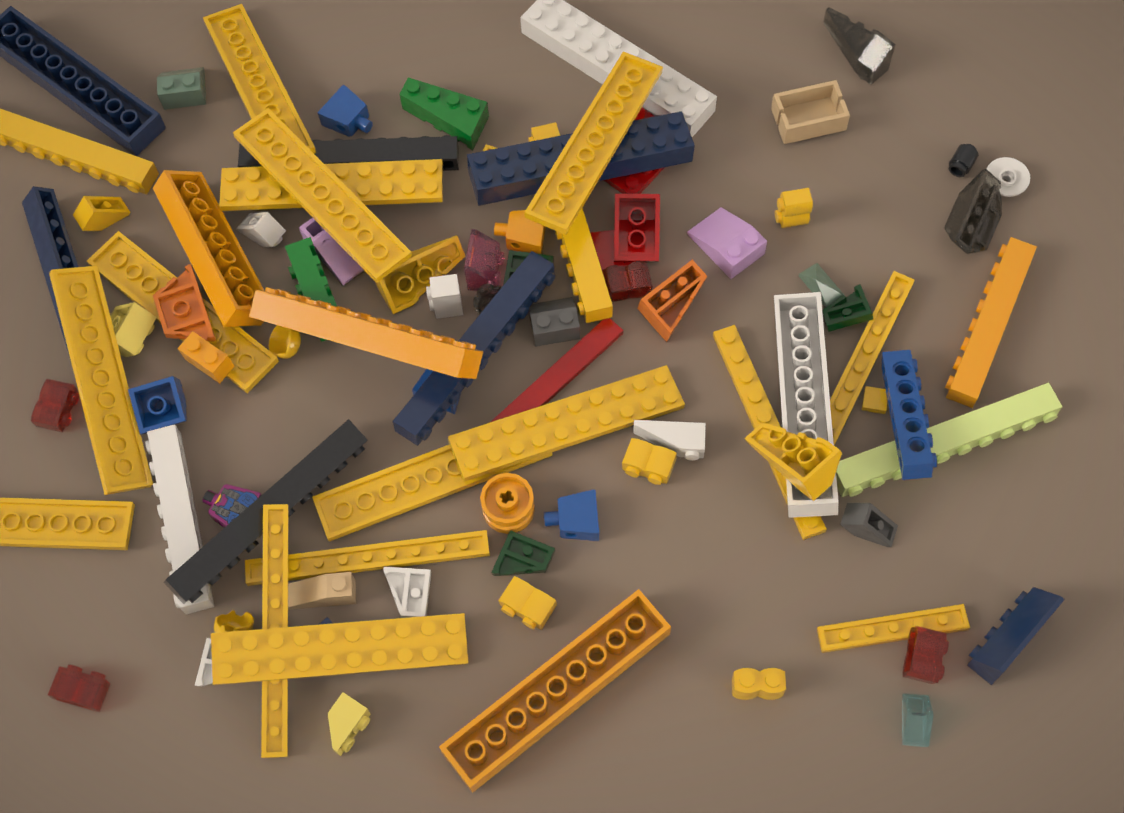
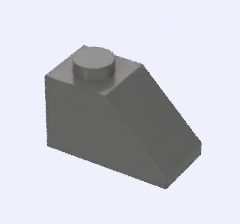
[840,503,898,547]

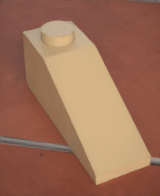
[288,572,356,610]

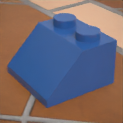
[128,376,187,435]

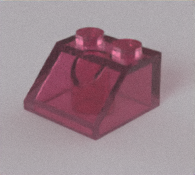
[464,229,504,293]

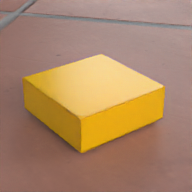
[862,386,887,414]

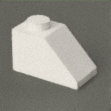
[236,212,286,247]

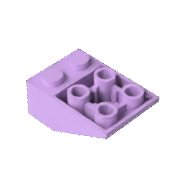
[299,218,364,285]

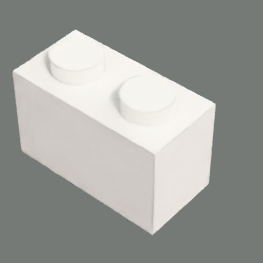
[426,274,463,319]

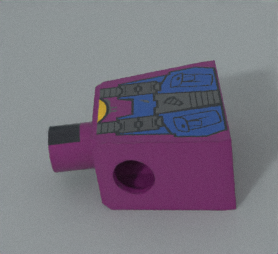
[203,484,261,528]

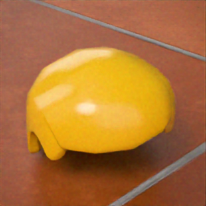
[268,325,301,359]
[214,610,254,633]

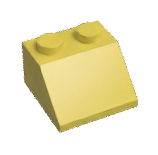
[110,302,157,357]

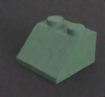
[157,67,206,110]

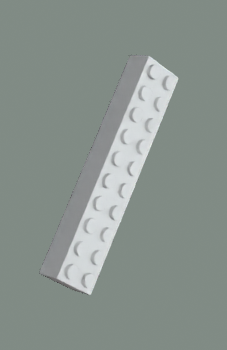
[520,0,717,137]
[774,292,838,518]

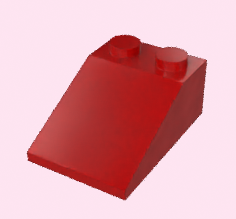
[614,193,660,262]

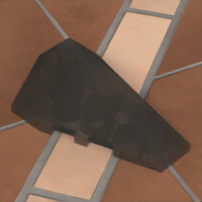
[823,7,896,85]

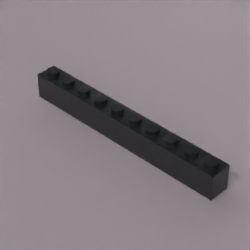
[238,135,459,171]
[163,419,368,604]

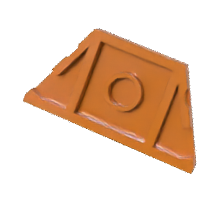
[153,264,216,342]

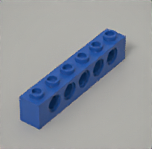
[881,350,937,480]

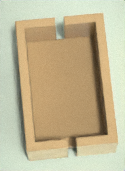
[771,80,850,144]

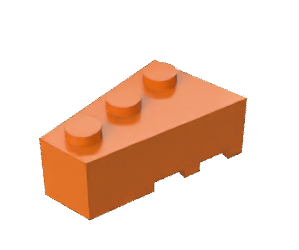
[637,259,707,342]

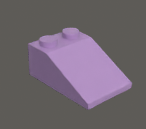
[687,207,767,279]

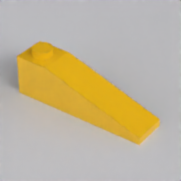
[375,235,466,314]
[744,423,842,501]

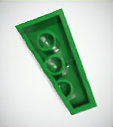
[399,77,489,151]
[285,237,337,342]

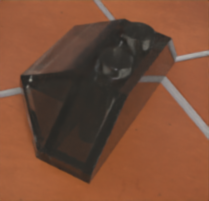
[944,169,1002,254]

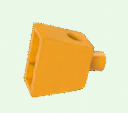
[494,210,546,254]

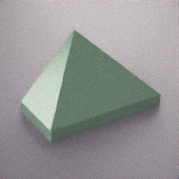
[799,263,845,308]

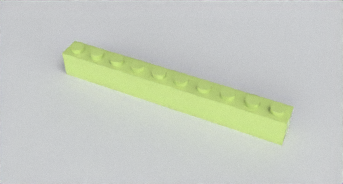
[836,383,1062,497]

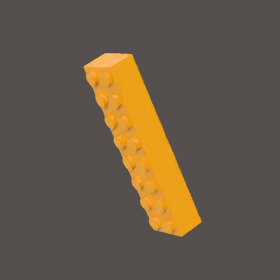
[153,170,264,327]

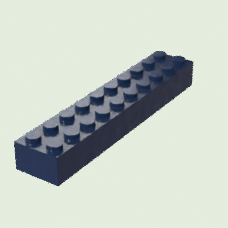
[0,6,166,156]
[467,111,695,206]

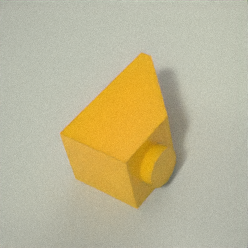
[73,196,131,231]

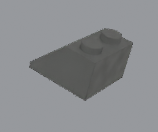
[529,297,580,347]

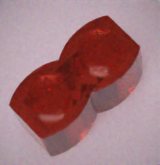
[603,262,653,302]
[31,379,79,432]
[903,626,949,684]
[48,664,110,712]

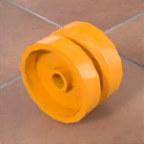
[480,473,535,534]

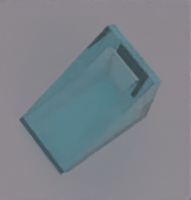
[902,693,934,747]

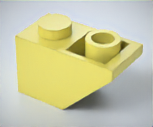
[328,692,371,756]

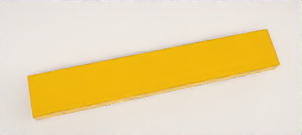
[817,604,970,653]

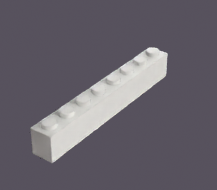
[145,424,214,614]

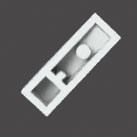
[634,420,706,461]

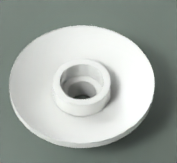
[985,157,1030,197]

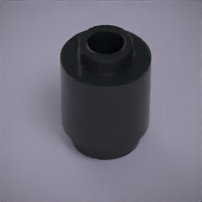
[948,144,979,177]

